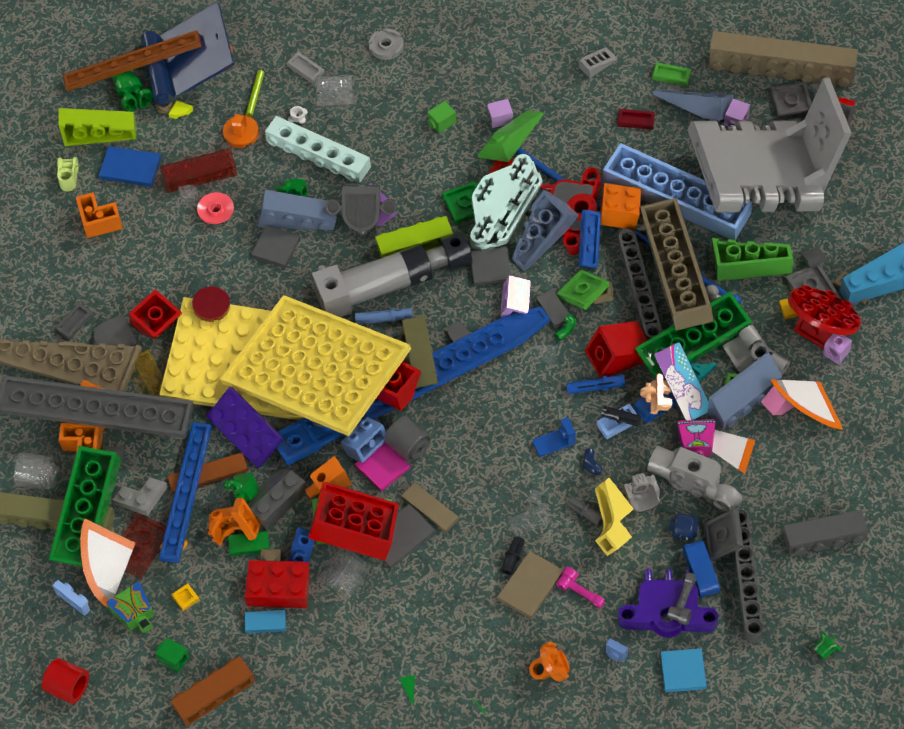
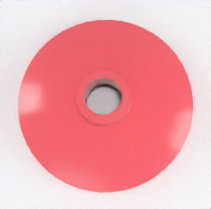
[197,192,234,224]

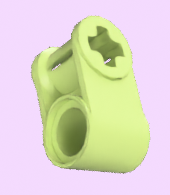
[57,157,78,192]

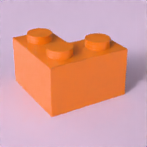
[76,192,123,238]
[59,423,103,454]

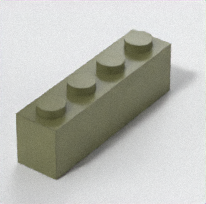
[400,316,438,388]

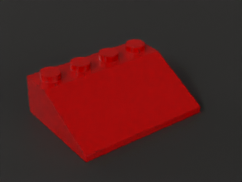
[308,481,399,561]

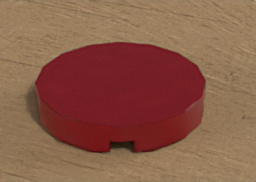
[192,286,230,322]

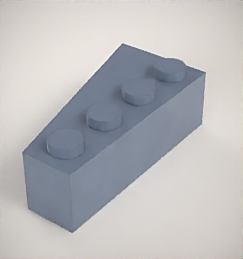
[258,190,337,230]

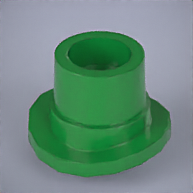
[812,630,842,659]

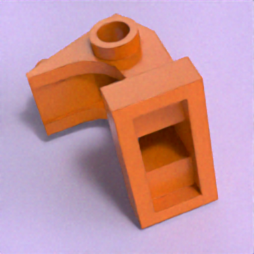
[207,498,261,546]

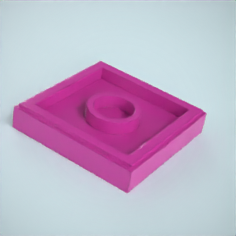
[355,442,410,492]

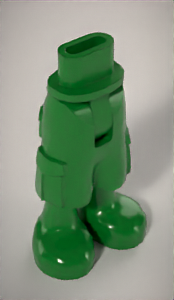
[112,70,153,112]

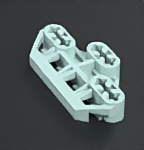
[470,154,542,250]

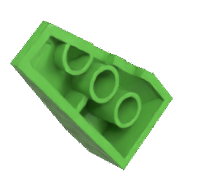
[478,110,543,162]

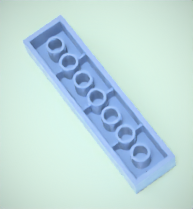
[603,143,753,240]

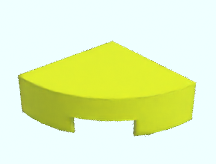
[169,101,193,119]

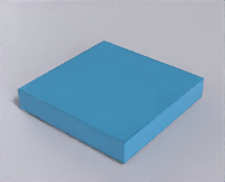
[661,648,707,692]

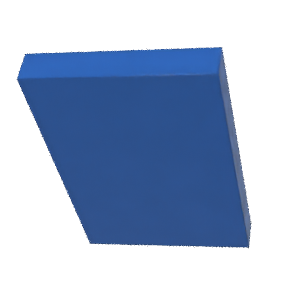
[99,146,162,187]

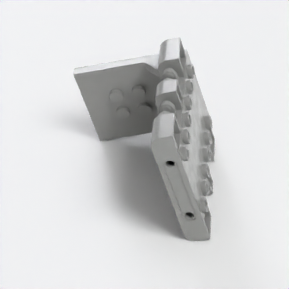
[688,78,851,212]

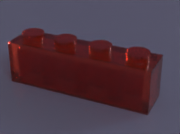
[160,148,238,193]

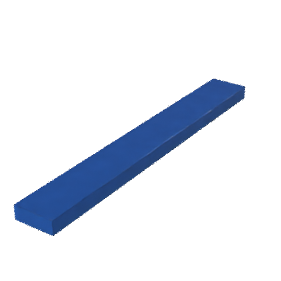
[159,422,212,563]

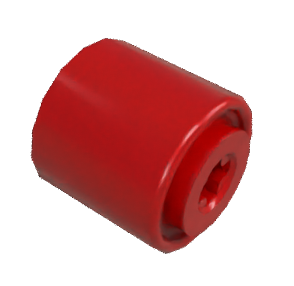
[41,658,89,704]

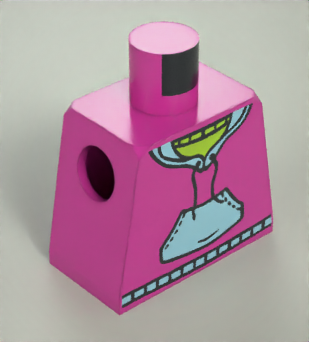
[678,419,715,457]

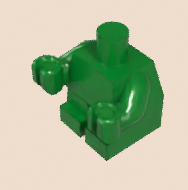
[275,178,308,197]
[223,472,259,505]

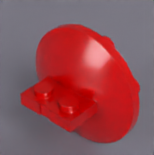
[788,285,861,349]

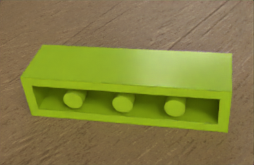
[375,216,453,258]

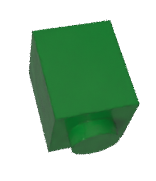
[156,638,190,673]

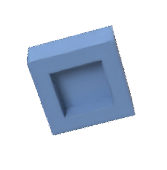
[606,638,628,662]

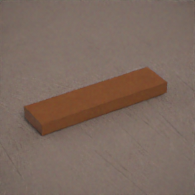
[167,452,248,495]

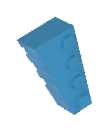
[839,243,904,304]

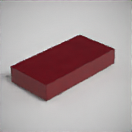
[617,109,655,130]

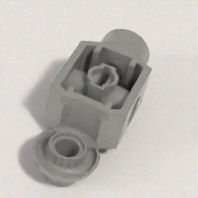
[647,446,743,511]

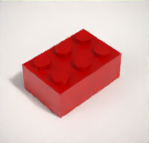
[245,560,311,608]

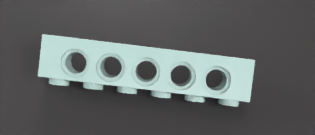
[265,116,371,183]

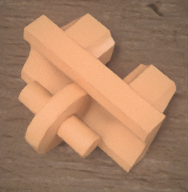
[640,374,672,414]

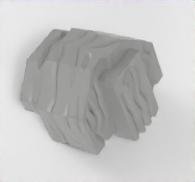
[624,473,660,512]

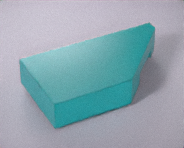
[690,362,717,383]

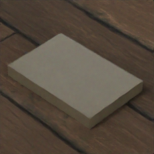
[497,551,563,619]

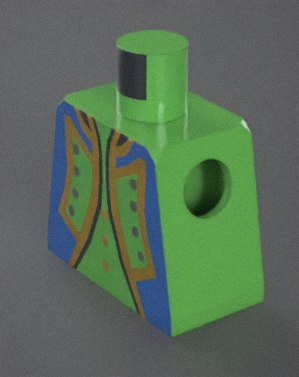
[106,581,154,633]

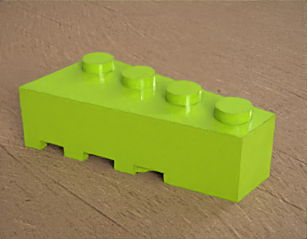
[58,108,137,146]

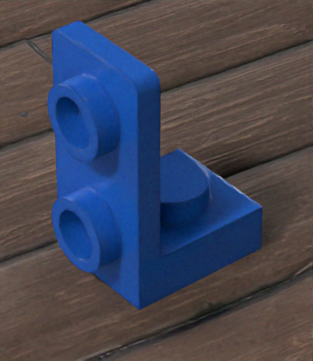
[533,417,576,457]

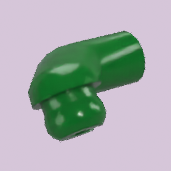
[554,314,577,341]

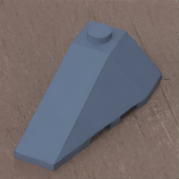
[653,89,734,123]
[512,190,579,271]

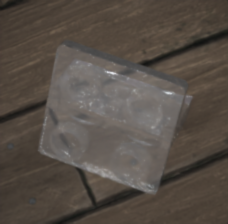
[315,75,353,108]

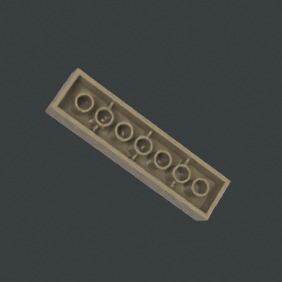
[709,31,858,87]
[640,198,713,331]

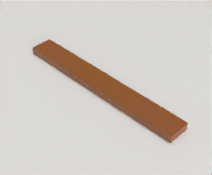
[63,30,202,92]

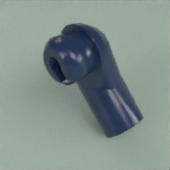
[583,449,602,475]

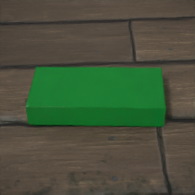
[228,531,270,556]

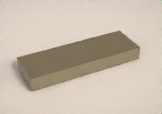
[402,483,459,533]

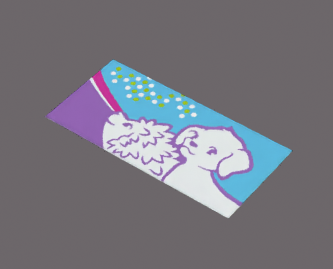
[654,342,709,420]

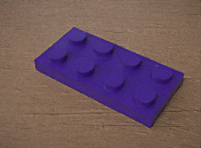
[207,387,284,468]

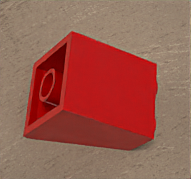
[584,321,648,378]

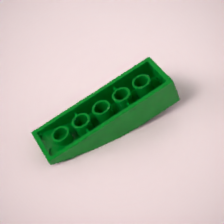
[635,291,752,379]
[49,446,121,567]

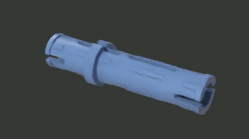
[355,308,413,324]

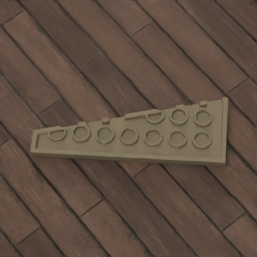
[0,340,142,392]

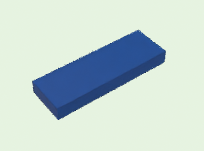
[578,210,601,268]

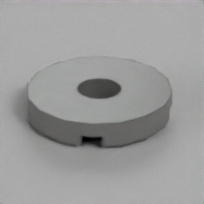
[368,28,404,60]

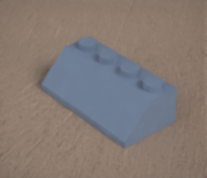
[707,352,782,430]

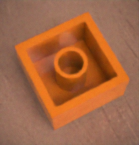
[600,183,641,230]

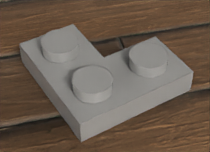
[113,477,168,516]

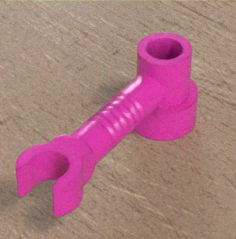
[556,566,605,609]

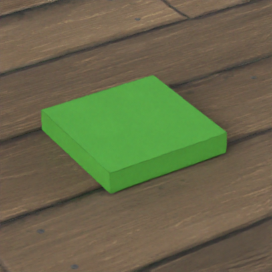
[557,270,610,310]

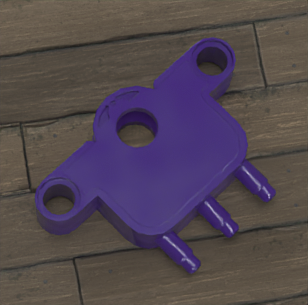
[618,568,719,638]

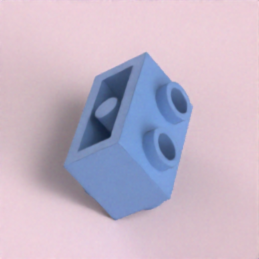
[341,417,387,463]

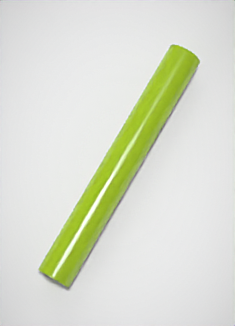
[246,70,264,117]

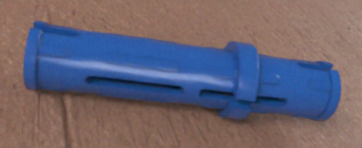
[566,374,625,395]

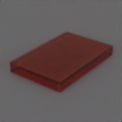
[122,513,167,579]

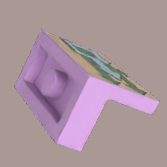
[500,275,530,317]

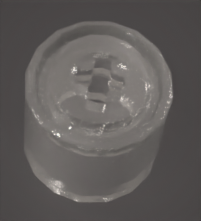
[14,452,56,491]

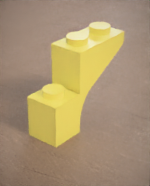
[595,478,633,556]

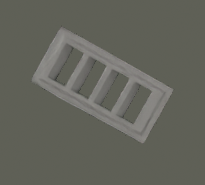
[578,47,617,78]

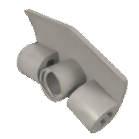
[723,325,790,376]

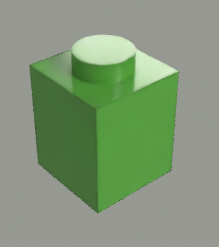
[427,101,457,133]

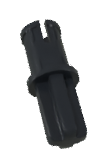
[601,405,641,426]
[500,536,525,575]

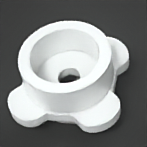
[288,106,308,124]

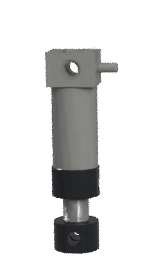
[312,231,473,317]

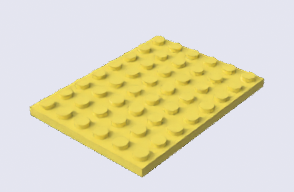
[220,295,411,436]
[160,297,304,421]

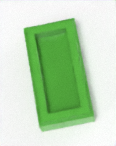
[652,62,691,86]

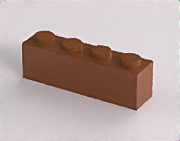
[171,656,255,727]

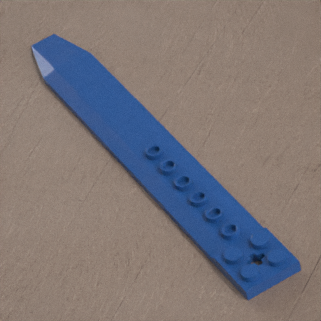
[276,306,550,466]

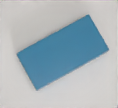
[245,610,286,633]

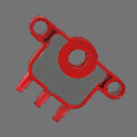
[540,167,602,255]

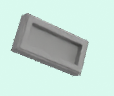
[286,52,325,84]

